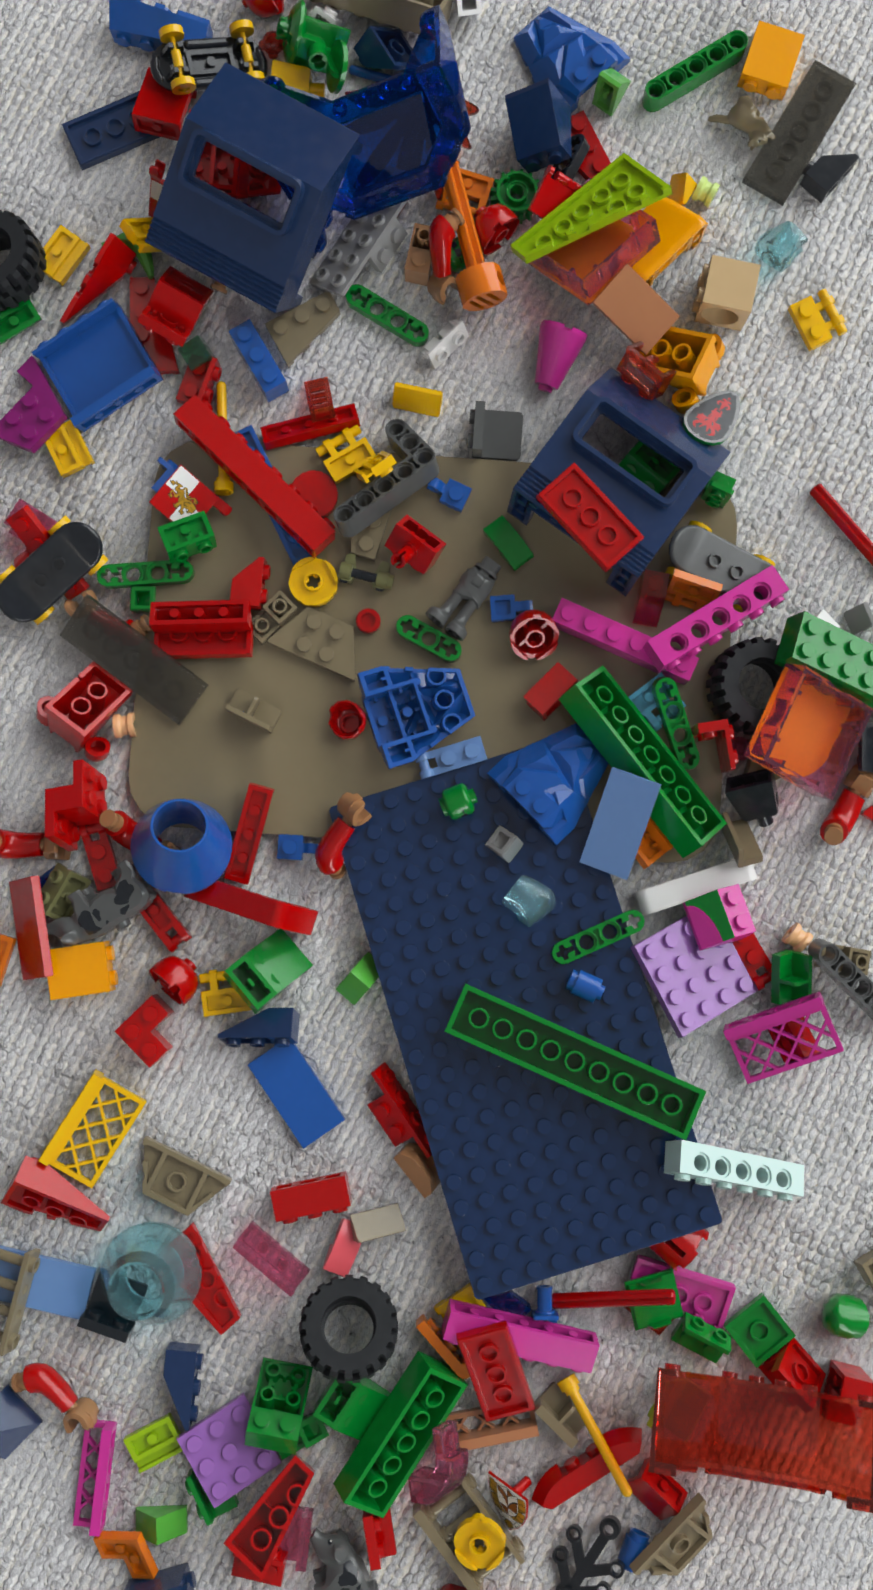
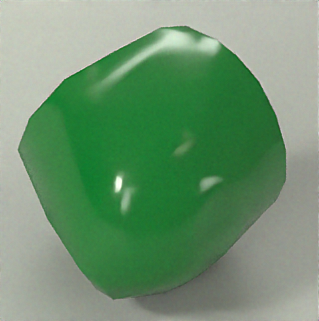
[821,1293,870,1339]

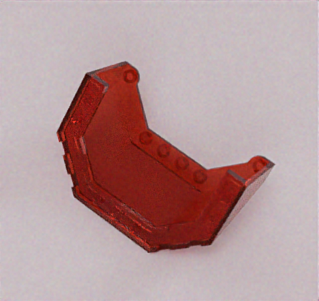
[648,1363,873,1513]

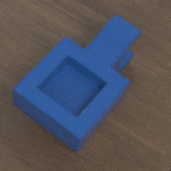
[427,478,472,513]
[490,594,533,622]
[277,834,318,860]

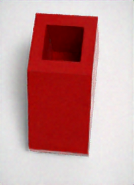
[230,557,271,611]

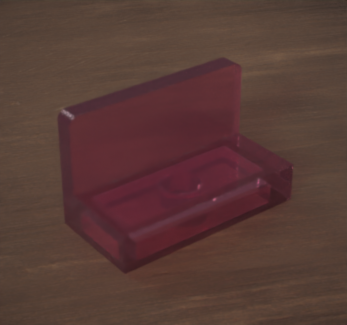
[279,1506,314,1572]

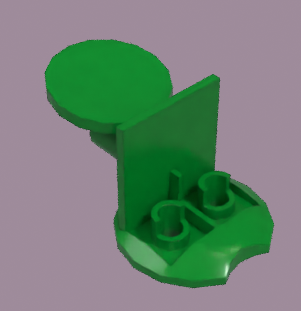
[275,0,351,94]

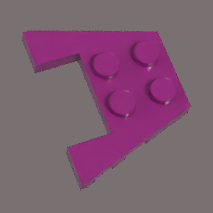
[0,355,68,454]

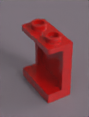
[132,67,197,141]

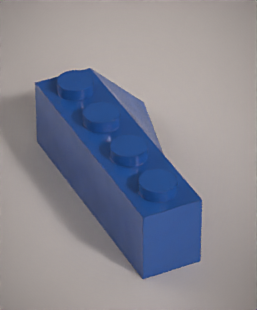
[109,0,213,52]

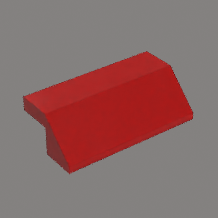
[149,599,254,660]

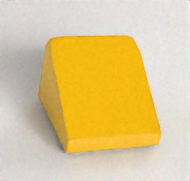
[668,173,697,205]

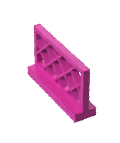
[723,991,844,1084]

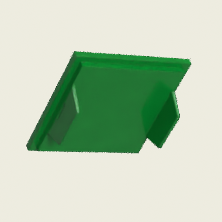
[624,1268,684,1331]

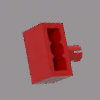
[384,515,446,575]

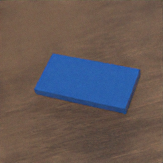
[248,1044,345,1149]

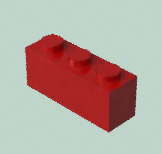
[270,1171,352,1224]

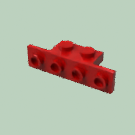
[367,1062,432,1158]

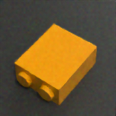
[737,20,805,101]
[47,941,118,1000]

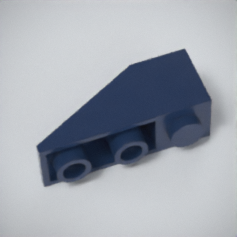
[218,1008,300,1048]
[163,1342,204,1431]

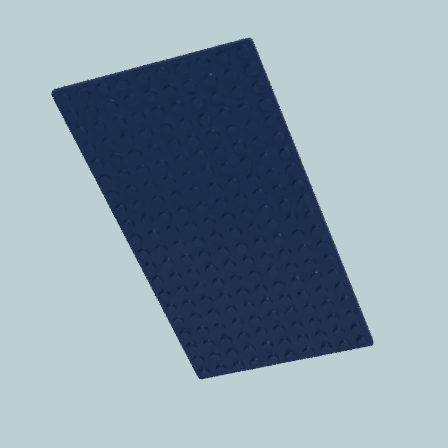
[329,749,722,1300]

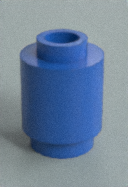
[565,969,606,1003]
[618,1527,650,1572]

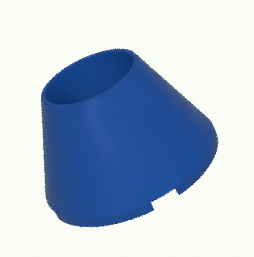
[130,798,232,895]

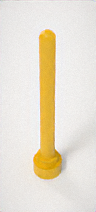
[214,381,234,496]
[557,1373,632,1497]

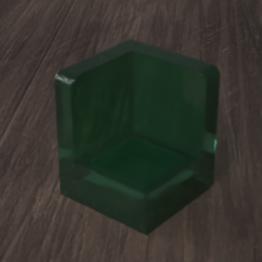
[178,335,216,371]

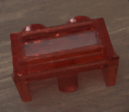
[616,341,677,400]

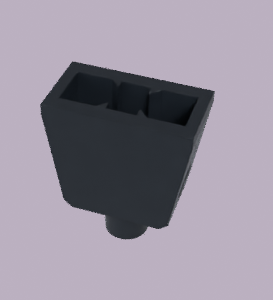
[725,767,779,827]

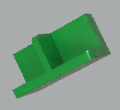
[771,949,812,1005]

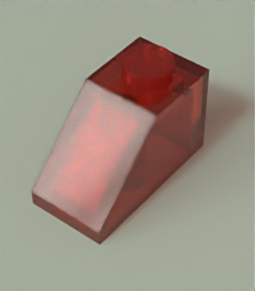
[632,569,670,628]

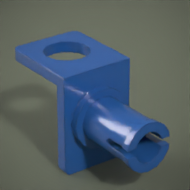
[531,1285,559,1323]

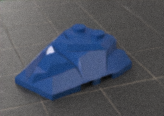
[514,6,631,113]
[357,666,476,769]
[487,723,609,846]

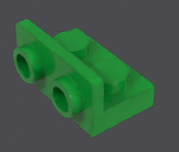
[157,511,217,563]
[671,1312,731,1363]
[185,1468,239,1526]

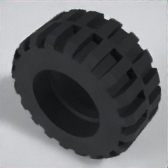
[0,210,47,311]
[706,637,808,735]
[299,1275,398,1384]

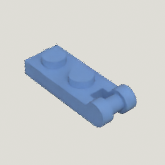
[415,736,488,780]

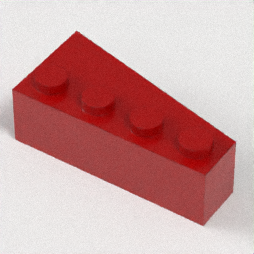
[224,1453,315,1582]

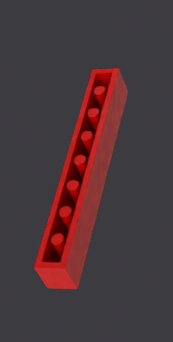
[173,394,335,558]

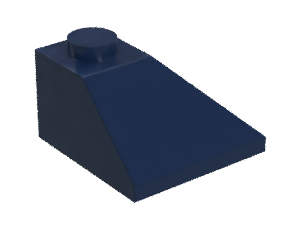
[353,26,424,71]
[0,1384,43,1459]

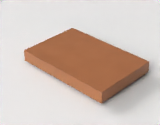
[592,264,680,355]

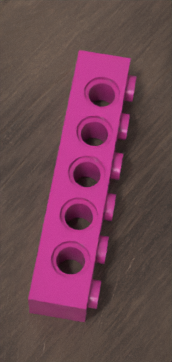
[643,565,789,673]

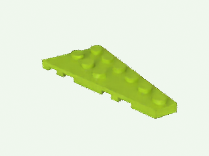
[510,153,673,264]

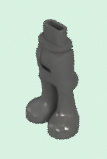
[425,556,501,641]

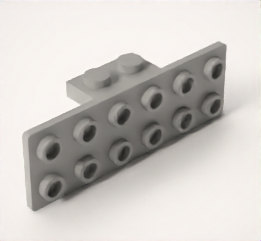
[309,166,422,297]

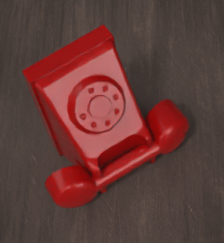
[36,660,133,762]

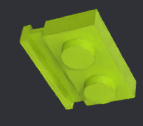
[123,1412,183,1473]

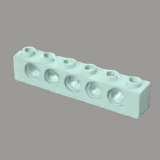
[664,1140,804,1201]

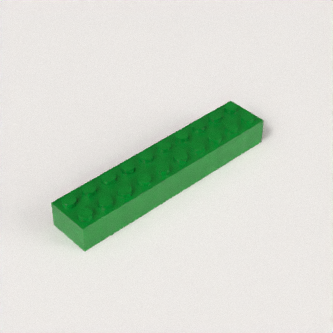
[444,983,706,1140]

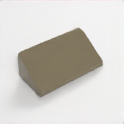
[349,1203,406,1243]

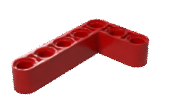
[184,880,319,935]

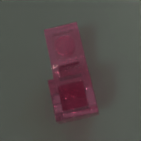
[408,1420,468,1504]

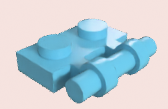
[629,672,686,732]

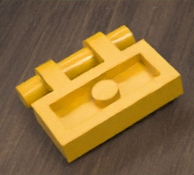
[787,288,847,351]
[315,425,376,484]
[199,969,251,1017]

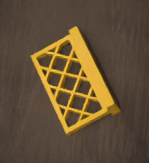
[38,1069,147,1188]

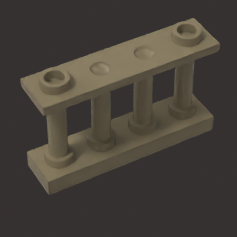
[0,1248,41,1356]
[413,1467,525,1590]

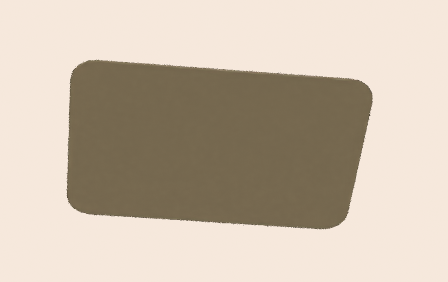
[128,441,737,863]

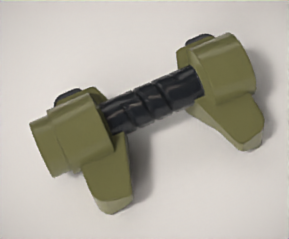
[338,553,395,592]

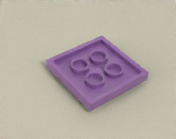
[176,1392,282,1508]

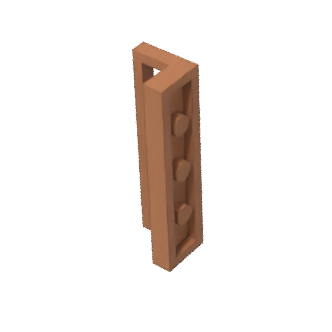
[436,1406,539,1456]

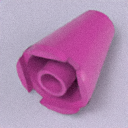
[535,320,587,393]

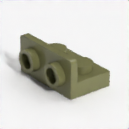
[41,863,92,919]

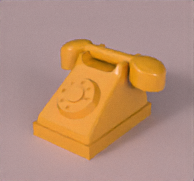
[629,326,725,414]

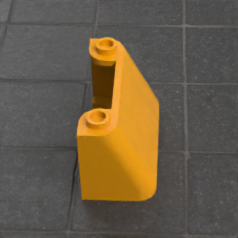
[628,197,708,287]

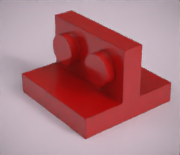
[758,1338,826,1413]

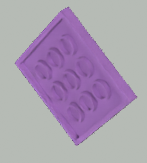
[630,915,758,1038]

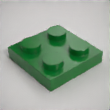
[723,1293,796,1368]

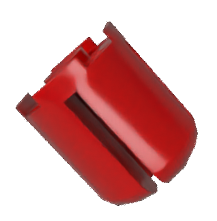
[649,1229,709,1271]

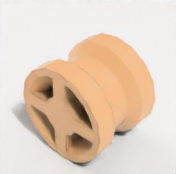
[112,712,136,739]
[781,922,813,953]

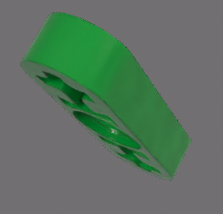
[396,615,462,663]

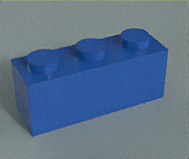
[229,319,289,403]

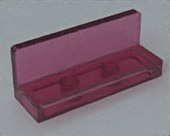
[233,1220,310,1297]

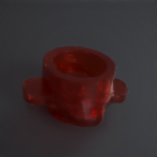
[259,31,283,59]

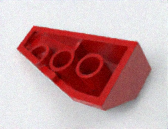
[60,233,138,326]

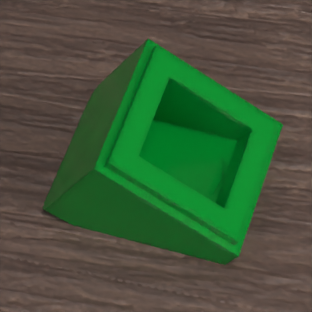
[130,586,156,613]

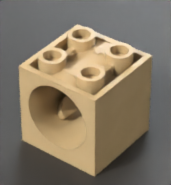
[692,255,761,331]

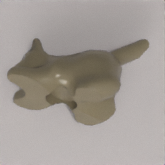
[708,96,776,151]

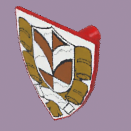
[488,1471,532,1530]

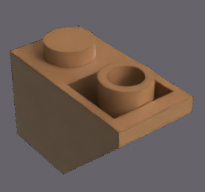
[404,223,432,286]

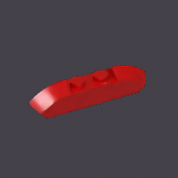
[532,1427,642,1509]

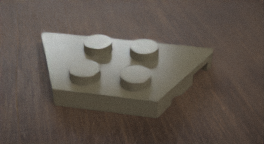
[267,606,356,681]
[142,1136,232,1216]
[629,1492,713,1576]

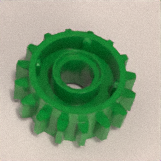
[490,169,539,224]

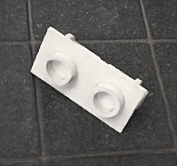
[421,319,469,369]

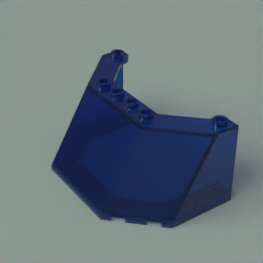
[260,5,471,220]

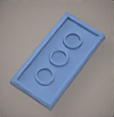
[580,767,662,880]
[0,1245,97,1320]

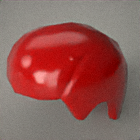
[328,700,366,740]

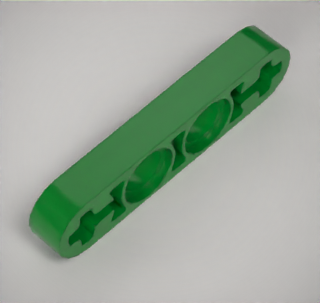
[346,284,429,347]
[97,560,195,589]
[651,677,700,770]
[551,910,645,964]

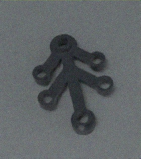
[552,1515,625,1590]

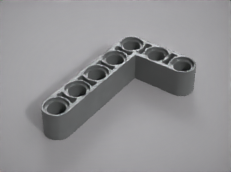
[333,419,440,537]
[808,938,873,1020]

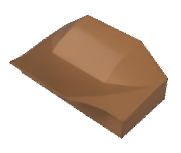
[393,1142,440,1198]

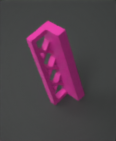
[73,1419,117,1537]

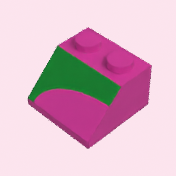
[683,884,756,951]

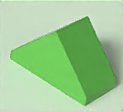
[592,68,631,116]
[336,951,379,1005]
[135,1505,188,1545]

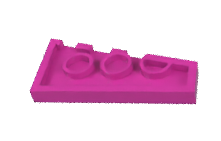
[630,1254,736,1329]

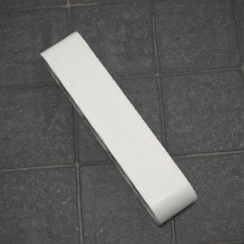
[634,859,758,916]

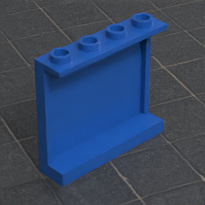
[32,298,164,432]

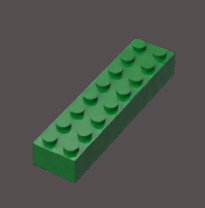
[559,665,727,858]

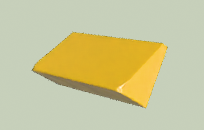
[392,382,443,417]

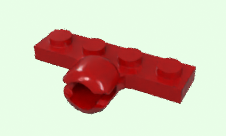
[6,505,90,600]

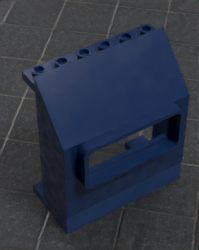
[145,62,363,313]
[507,367,731,597]

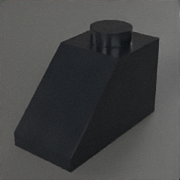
[800,154,859,203]

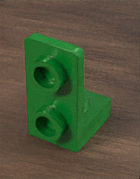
[700,471,736,508]

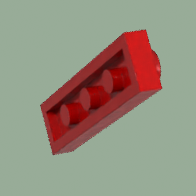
[260,403,360,450]
[224,782,275,885]

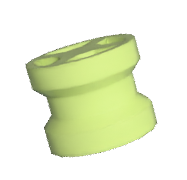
[691,176,720,208]

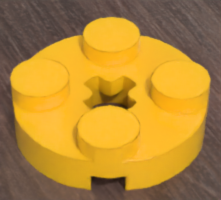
[289,557,338,607]
[454,1513,506,1571]

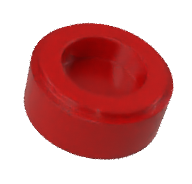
[356,608,381,634]

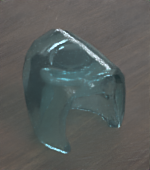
[755,221,808,273]
[502,875,556,927]

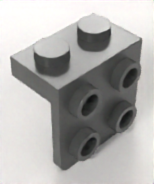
[468,401,523,461]

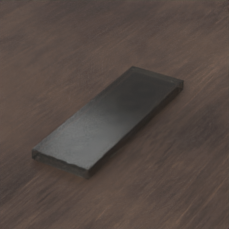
[742,60,857,206]
[60,595,209,725]

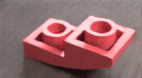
[322,1218,361,1278]

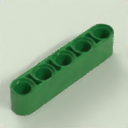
[642,30,748,112]

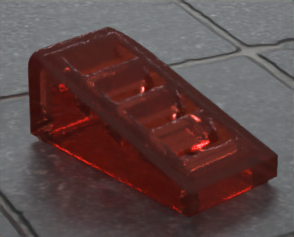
[304,377,336,423]

